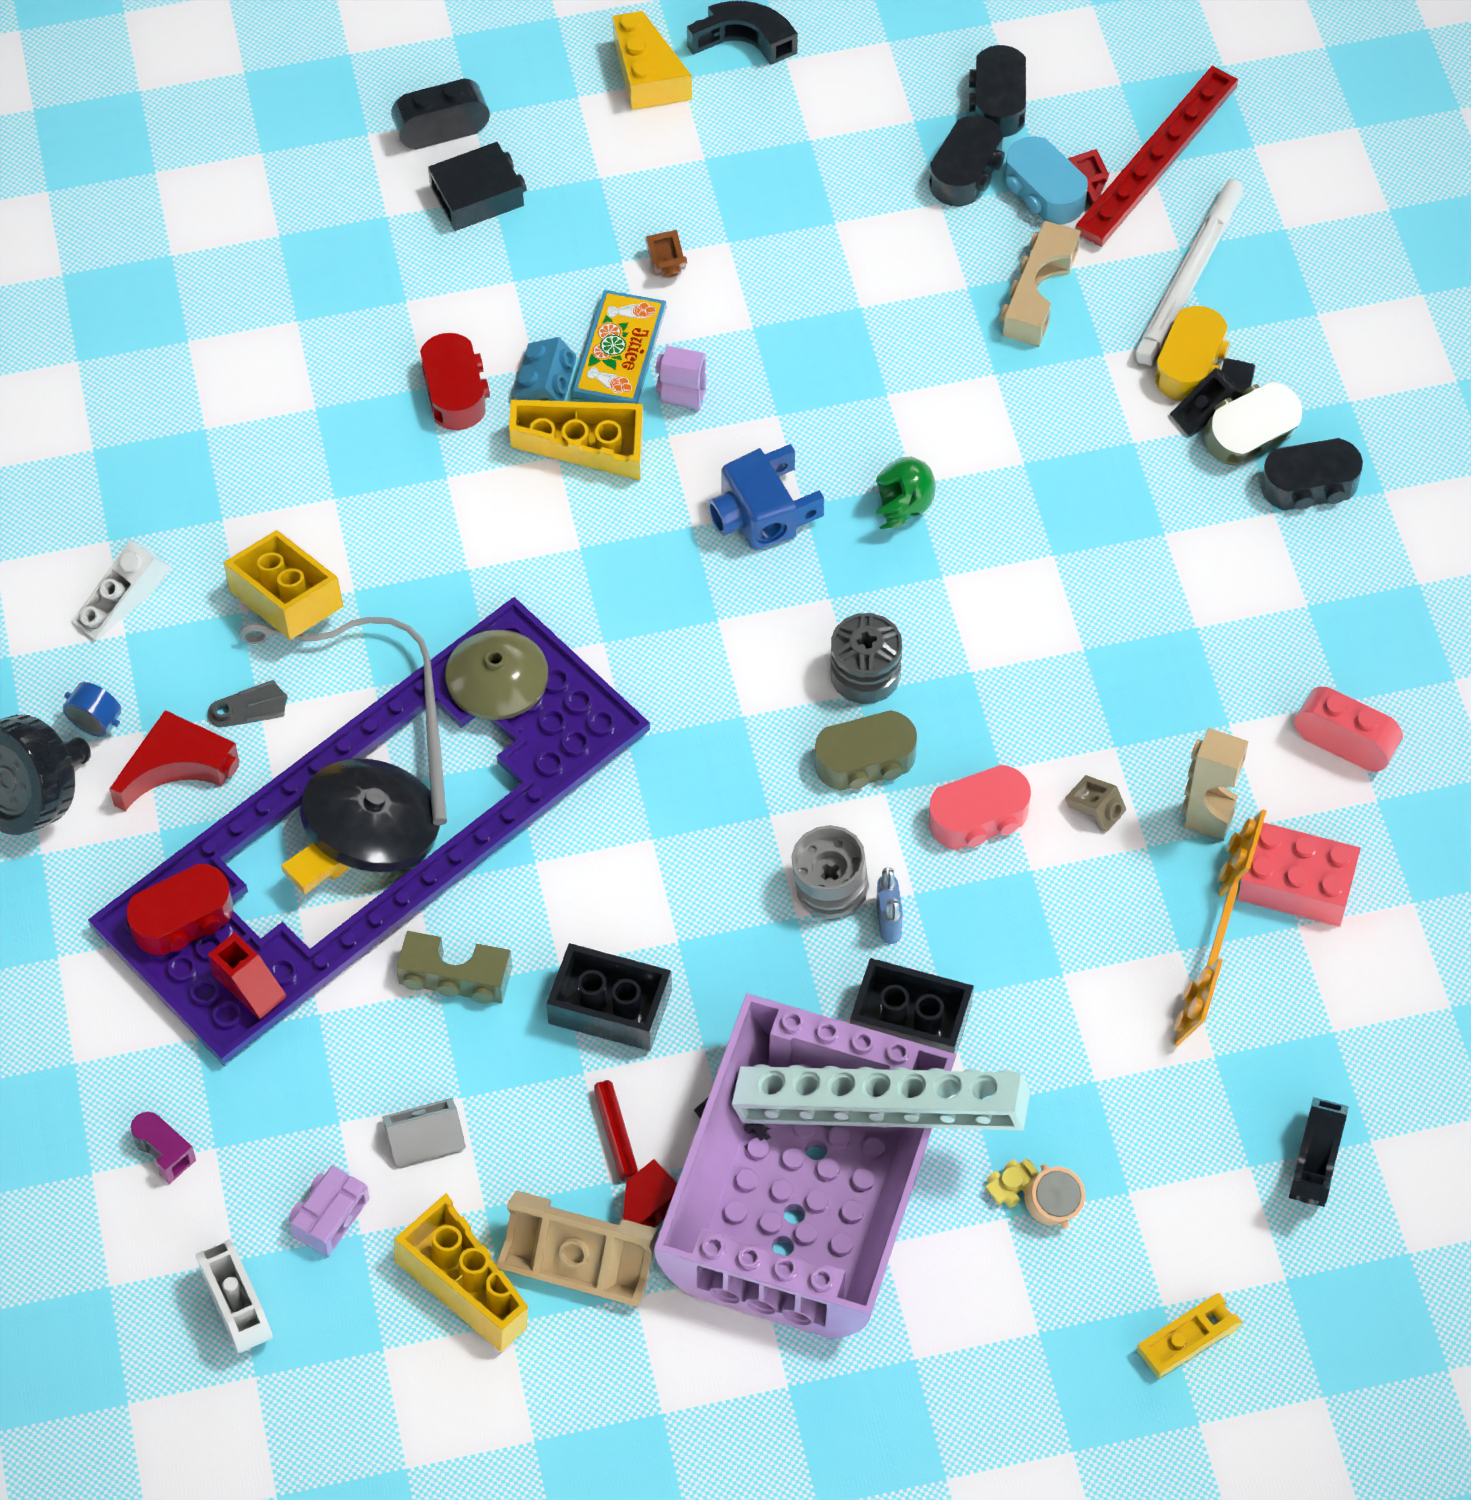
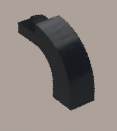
[687,1,798,65]
[1289,1097,1349,1207]

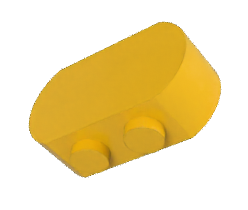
[1155,306,1230,401]

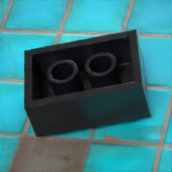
[546,943,672,1051]
[850,958,974,1065]

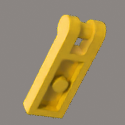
[1136,1293,1243,1379]

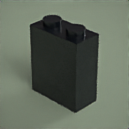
[428,141,527,231]

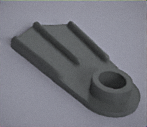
[208,680,288,727]

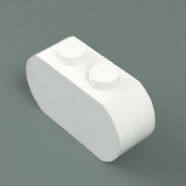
[195,1239,273,1354]

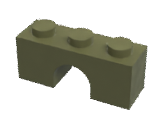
[396,931,513,1004]

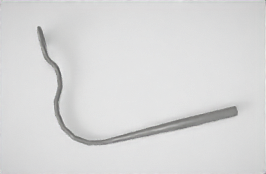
[238,617,447,825]

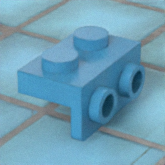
[513,337,576,401]

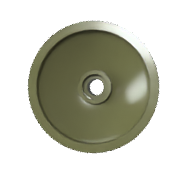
[445,630,548,720]

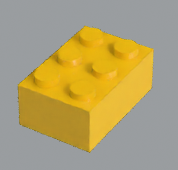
[223,530,344,640]

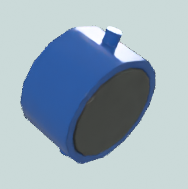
[63,681,121,737]

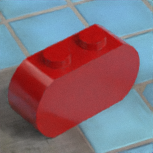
[420,333,490,430]
[127,864,233,955]

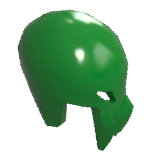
[876,456,936,529]

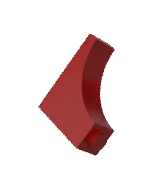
[109,710,240,812]

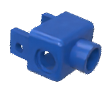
[708,444,824,550]

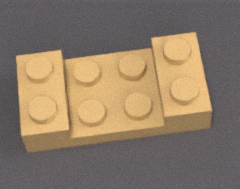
[496,1190,658,1307]

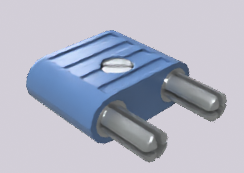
[876,867,903,944]

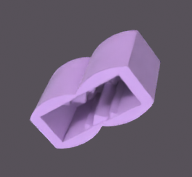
[655,346,707,410]

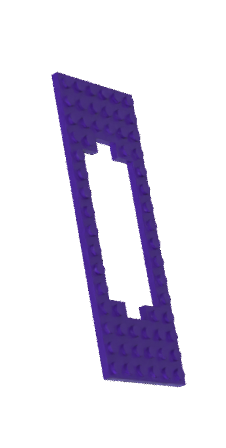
[88,597,650,1065]

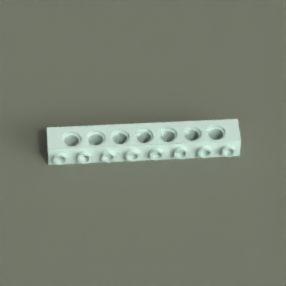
[732,1064,1031,1131]

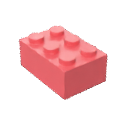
[1237,822,1361,927]

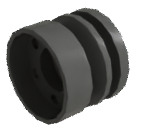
[830,613,903,704]

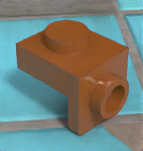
[645,229,688,278]

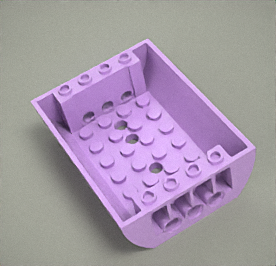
[654,993,956,1339]

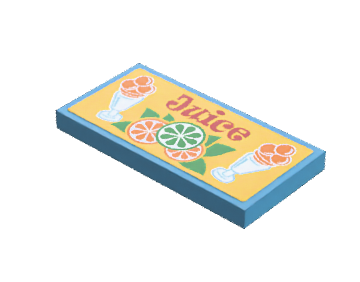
[572,290,667,404]

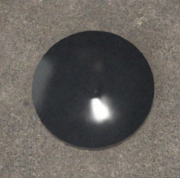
[300,758,440,872]

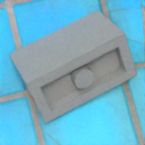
[382,1098,466,1167]

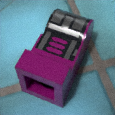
[130,1111,196,1184]

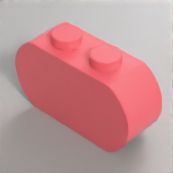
[1294,686,1403,772]
[928,765,1031,850]

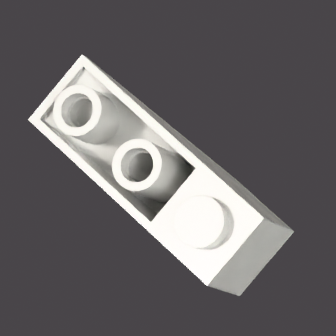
[72,540,171,641]

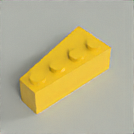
[509,400,644,481]
[394,1193,528,1352]

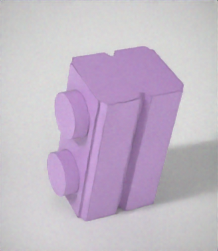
[289,1165,370,1257]

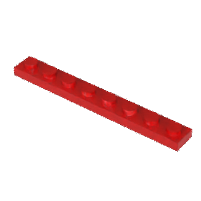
[1075,65,1238,247]

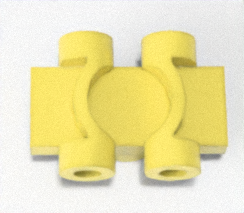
[985,1159,1039,1208]

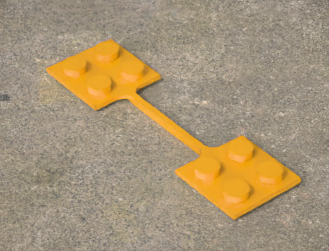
[1174,809,1267,1046]

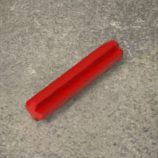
[594,1080,638,1181]

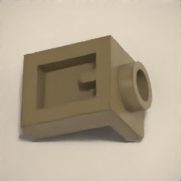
[1065,775,1126,832]

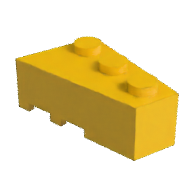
[612,11,692,110]

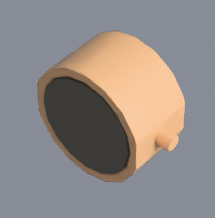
[1024,1164,1086,1229]

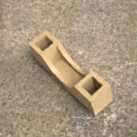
[999,221,1081,347]
[1181,728,1249,841]

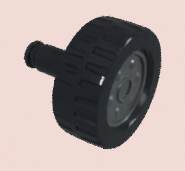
[0,714,91,835]

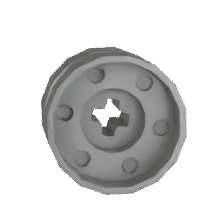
[791,825,869,919]

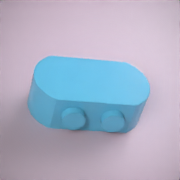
[1005,136,1088,224]

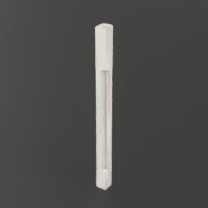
[1136,179,1243,366]

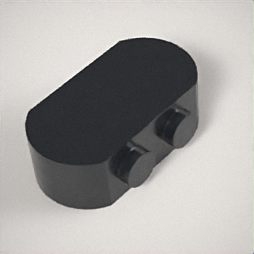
[969,45,1026,137]
[391,78,490,150]
[929,116,1005,206]
[1261,438,1363,511]

